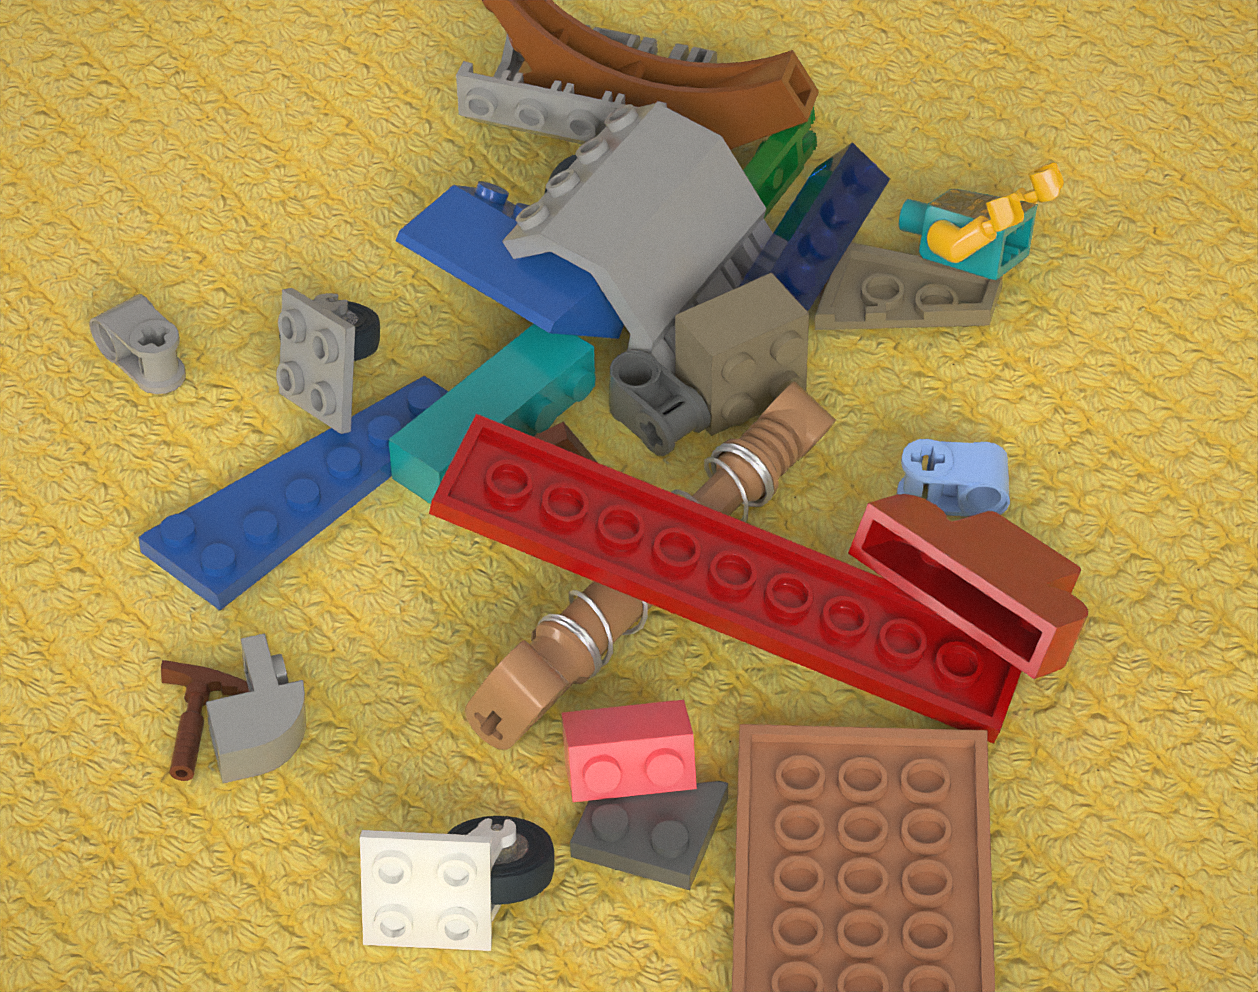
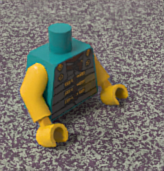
[899,162,1064,280]

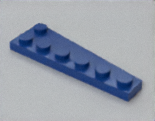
[138,376,448,610]

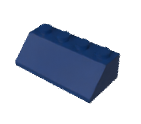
[396,181,624,339]

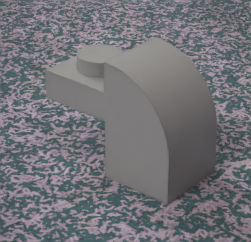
[206,633,306,783]

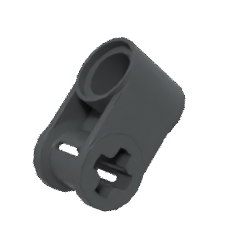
[609,350,711,457]

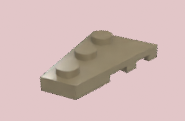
[815,241,1003,330]

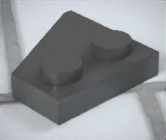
[570,781,728,890]

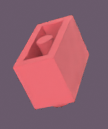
[561,700,697,802]

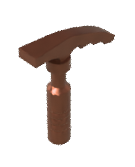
[161,660,249,781]

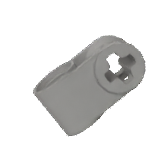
[89,294,186,394]

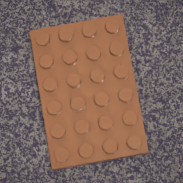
[732,724,995,992]

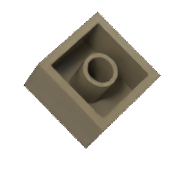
[675,273,809,436]

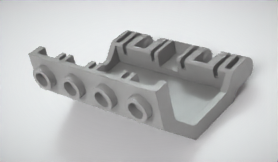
[456,25,717,144]
[502,103,780,376]

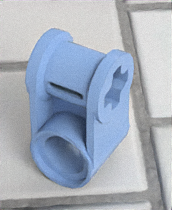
[896,439,1010,516]

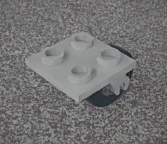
[276,288,380,434]

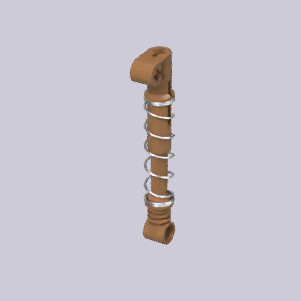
[465,381,837,750]

